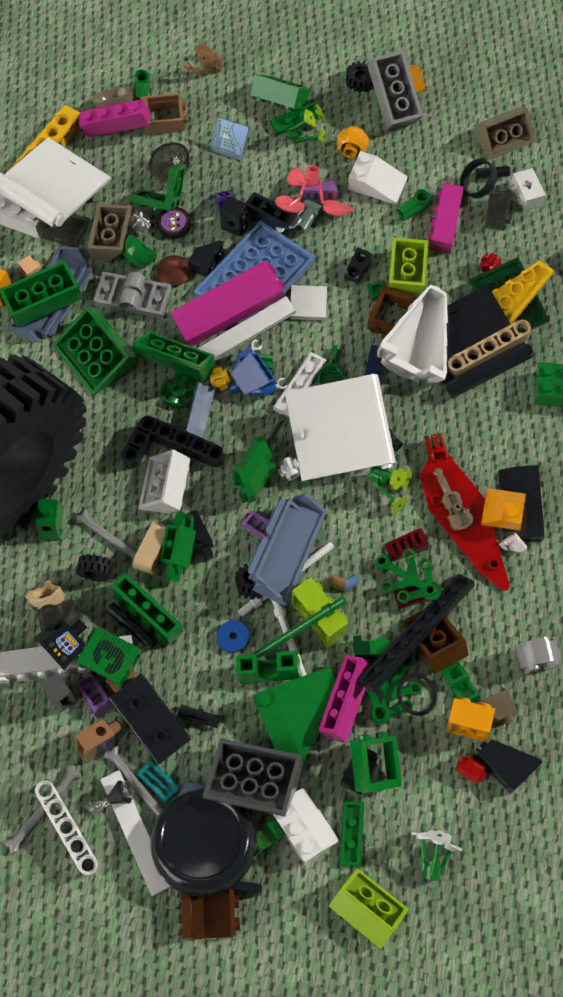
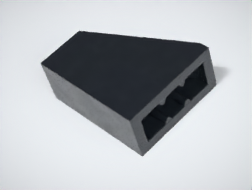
[475,739,543,794]

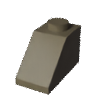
[475,690,518,725]

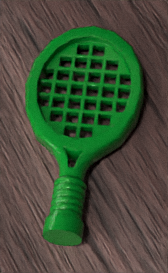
[317,345,344,385]

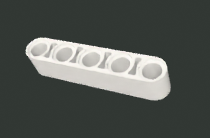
[35,781,98,876]

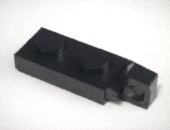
[185,509,214,561]

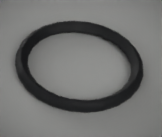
[397,673,437,716]

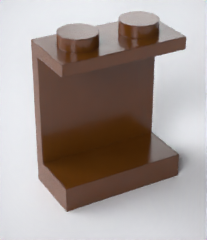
[181,889,240,940]

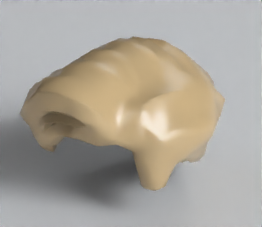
[25,580,65,611]

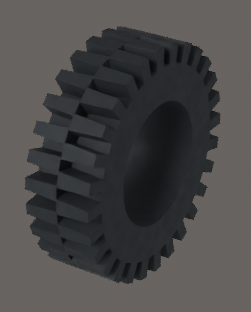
[0,355,87,544]

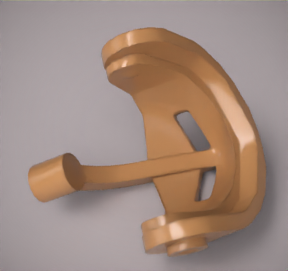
[183,44,223,74]

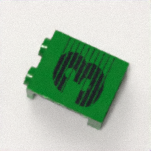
[76,626,142,689]

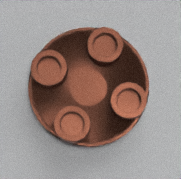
[156,255,192,286]

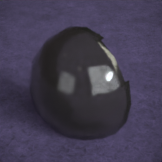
[148,142,190,183]

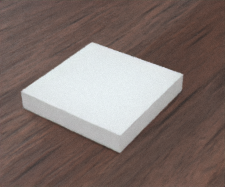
[290,285,327,320]

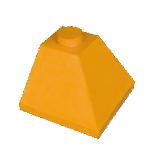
[481,488,526,531]

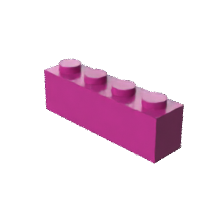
[79,99,151,137]
[428,183,464,253]
[318,655,370,743]

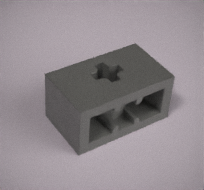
[40,673,77,713]

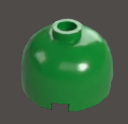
[122,234,157,268]

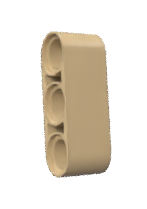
[132,522,166,574]

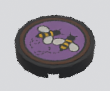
[156,207,191,239]

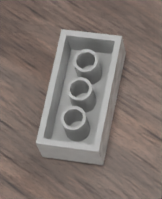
[367,50,423,130]

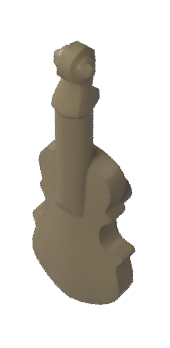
[434,468,473,531]

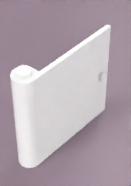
[0,138,111,228]
[285,374,396,481]

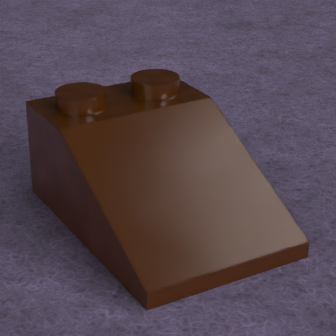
[400,610,469,674]

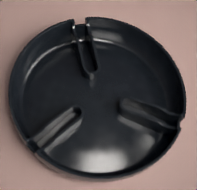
[150,789,257,897]

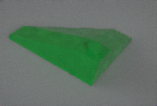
[253,667,336,768]

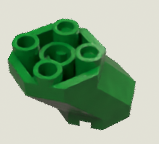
[231,436,276,504]

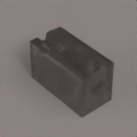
[485,189,514,230]

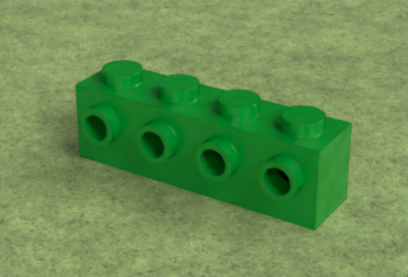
[111,573,184,646]

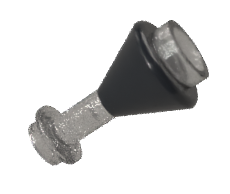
[88,780,135,816]

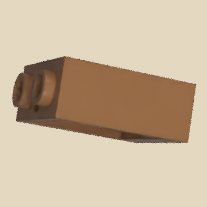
[141,93,187,134]

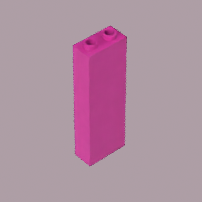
[170,260,285,347]

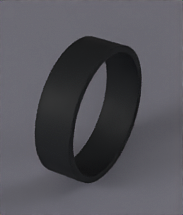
[460,158,497,199]

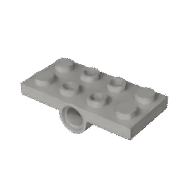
[93,272,172,318]

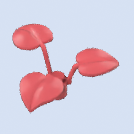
[275,166,354,216]

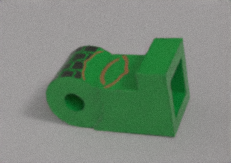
[252,818,285,859]

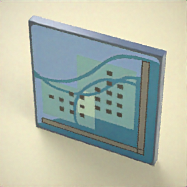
[210,117,250,160]

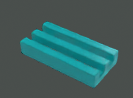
[136,759,181,804]

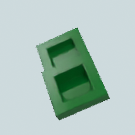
[441,661,481,703]

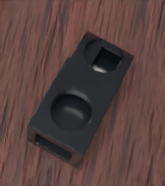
[344,247,372,284]

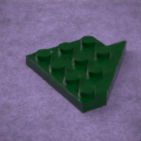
[469,257,550,329]

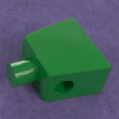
[36,499,64,540]

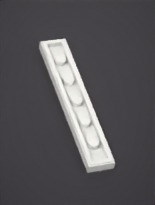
[197,296,296,361]
[100,770,171,897]

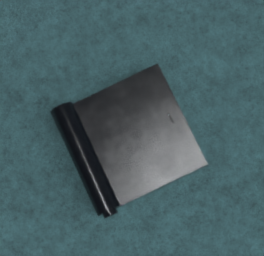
[441,285,533,399]

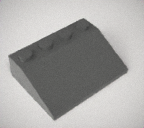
[202,738,303,817]

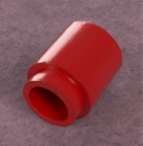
[455,755,488,784]

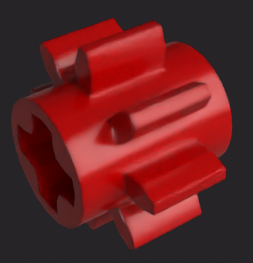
[480,253,502,273]

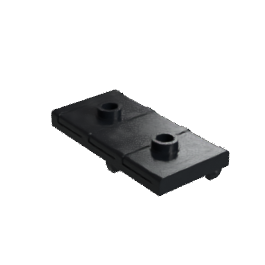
[109,673,192,765]

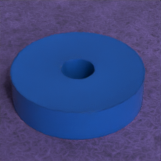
[217,620,249,653]

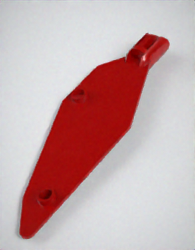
[420,432,510,591]

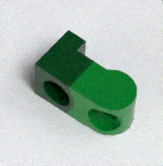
[352,635,391,659]

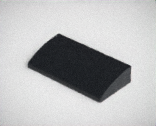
[498,465,545,542]

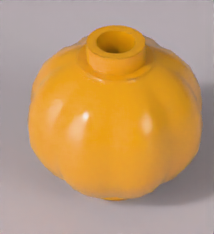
[337,126,369,158]

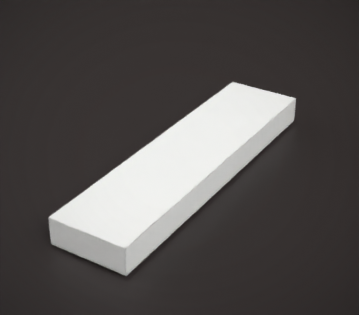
[273,352,326,418]

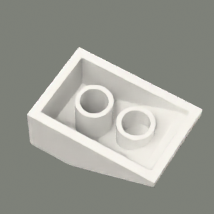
[348,151,408,204]

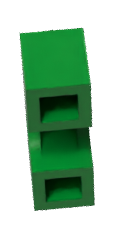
[236,650,301,684]

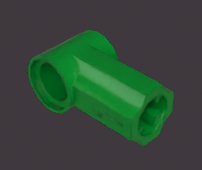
[133,69,151,101]
[396,189,430,221]

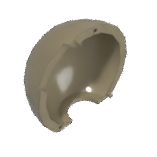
[92,86,133,108]

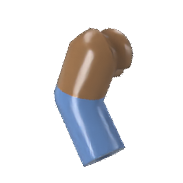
[329,574,360,591]

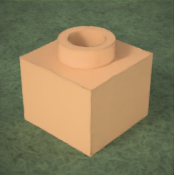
[18,255,42,277]

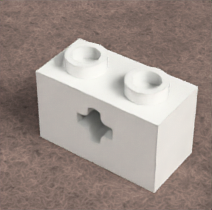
[510,168,546,210]

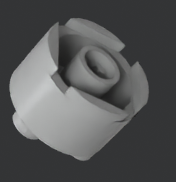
[515,637,561,674]

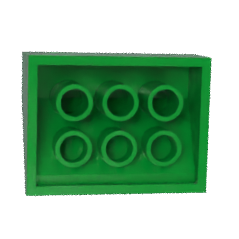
[52,306,140,396]

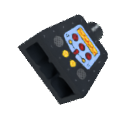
[34,619,87,670]

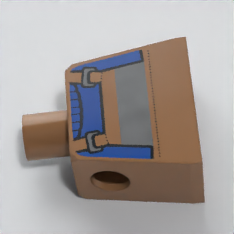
[75,719,123,764]

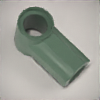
[293,199,323,234]

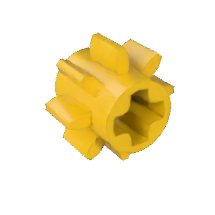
[210,366,232,391]

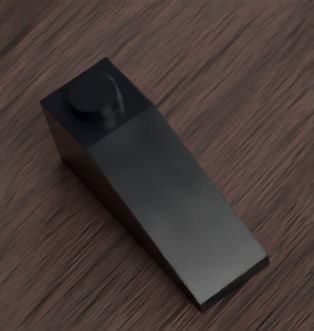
[246,192,298,229]

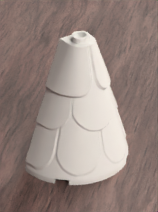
[377,285,448,383]

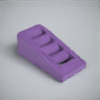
[300,180,337,200]
[241,510,269,540]
[75,672,114,718]

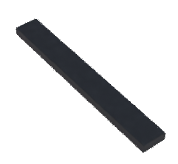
[358,574,475,693]

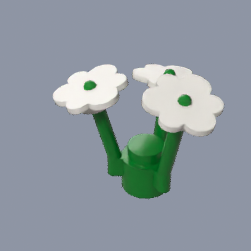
[411,830,463,881]

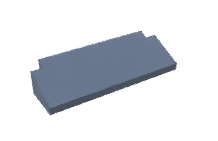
[8,246,92,343]
[248,493,327,606]

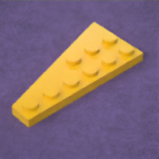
[492,260,554,324]

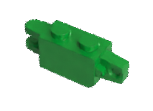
[159,511,196,582]

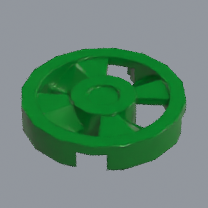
[160,374,196,409]

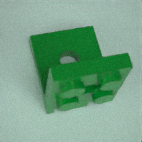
[130,163,186,211]

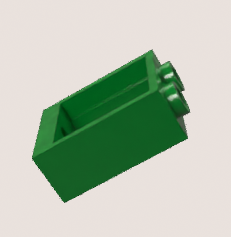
[350,731,402,793]

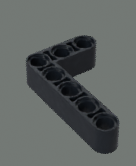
[121,416,224,469]

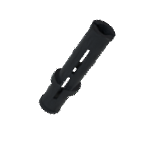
[106,602,158,650]

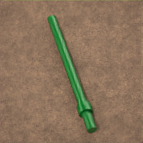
[251,596,347,658]

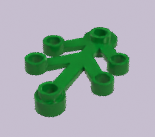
[375,548,441,604]
[365,654,422,725]

